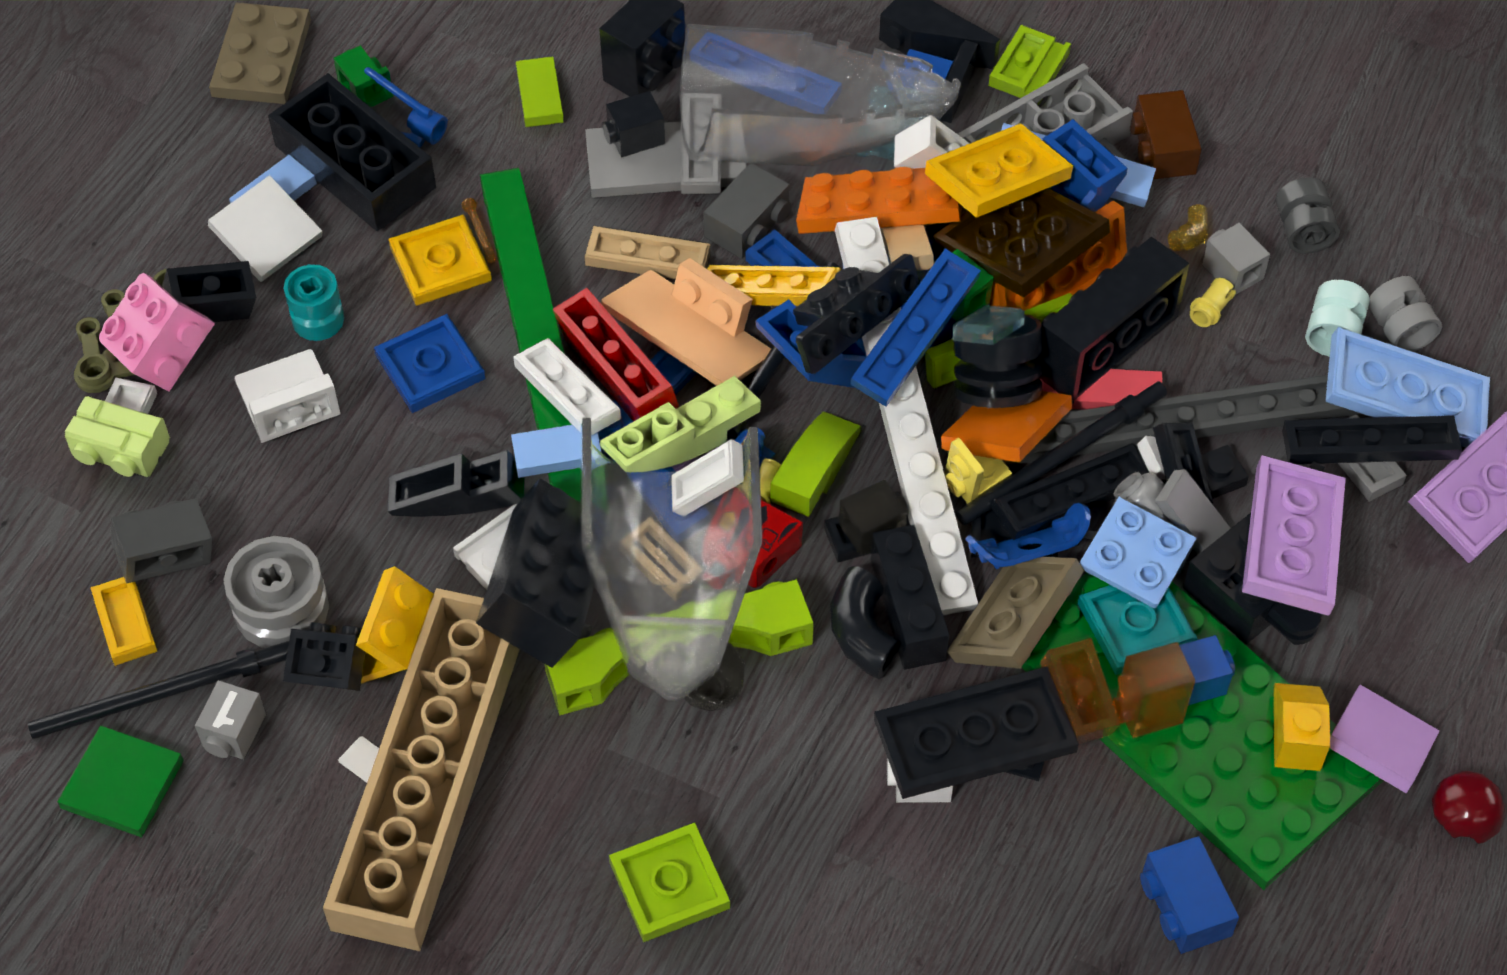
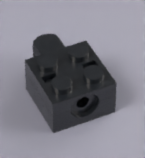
[1183,513,1322,645]

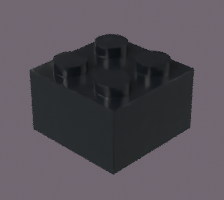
[599,0,687,97]

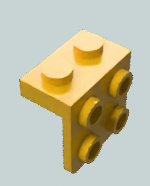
[356,566,434,684]

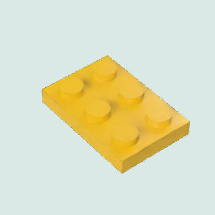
[925,123,1073,218]

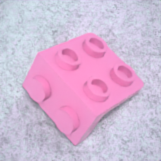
[99,273,215,392]

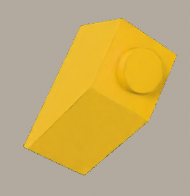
[1274,683,1330,771]

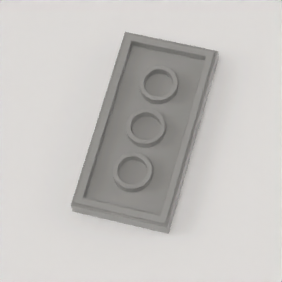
[585,117,746,198]

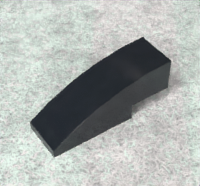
[388,450,525,517]

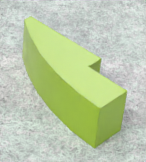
[770,411,861,517]

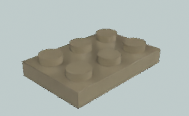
[209,2,311,104]
[947,557,1085,669]

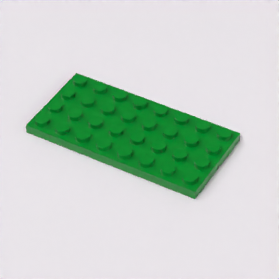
[1021,573,1384,890]

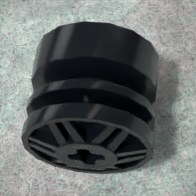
[953,311,1042,408]

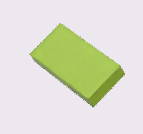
[516,56,564,127]

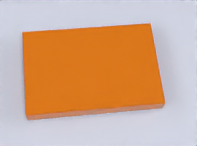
[941,391,1072,463]

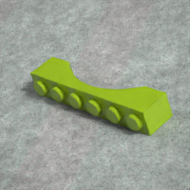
[544,579,813,716]

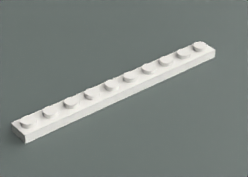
[835,217,978,615]

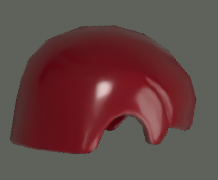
[1432,771,1505,844]

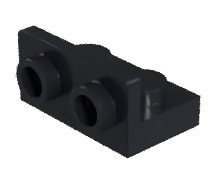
[283,622,366,691]

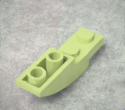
[600,376,761,472]

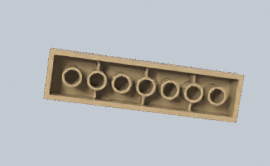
[323,588,520,951]

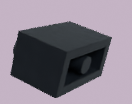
[162,261,257,322]

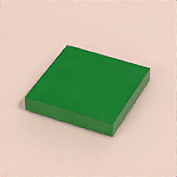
[57,725,184,838]

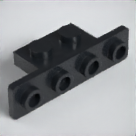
[793,254,920,374]

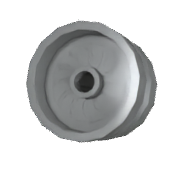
[223,536,329,648]

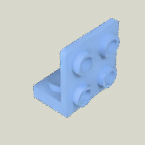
[1080,497,1196,608]

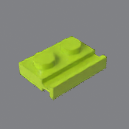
[988,25,1071,105]

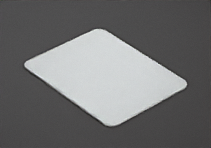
[338,736,379,783]

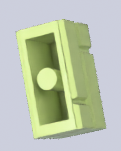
[65,396,170,477]

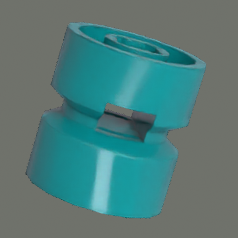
[283,264,345,341]

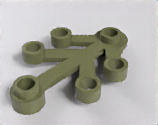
[74,269,167,393]

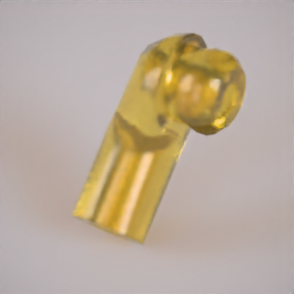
[1168,204,1208,252]

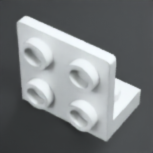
[235,349,340,443]

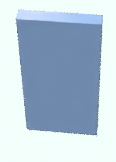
[1326,327,1490,448]

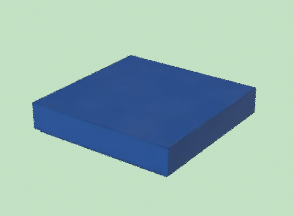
[374,314,486,413]

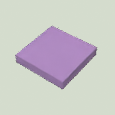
[1330,685,1439,793]

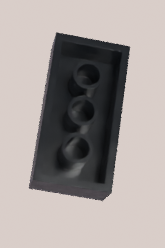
[268,73,436,231]
[1036,236,1189,404]
[476,478,613,668]

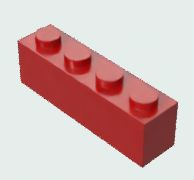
[553,288,679,421]

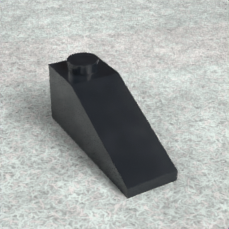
[879,0,1000,69]

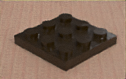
[933,188,1110,298]

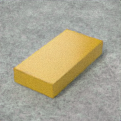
[91,577,158,666]

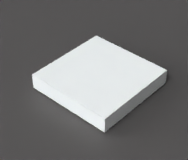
[208,175,322,282]

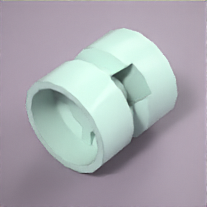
[1305,280,1370,357]

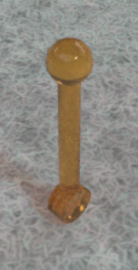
[462,198,496,264]

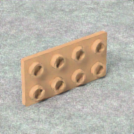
[601,258,771,386]

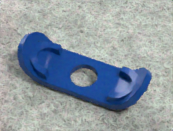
[965,502,1091,569]

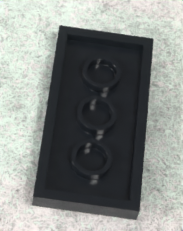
[874,666,1079,799]

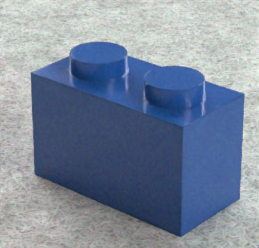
[1140,836,1239,954]

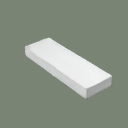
[513,338,621,438]

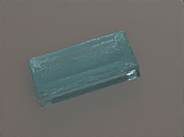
[953,305,1024,345]

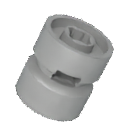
[1368,276,1442,352]

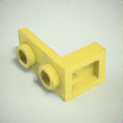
[944,438,1012,504]

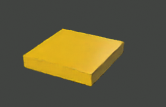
[388,214,492,306]

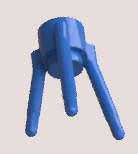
[364,67,448,148]

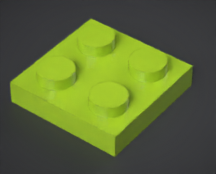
[609,823,730,943]

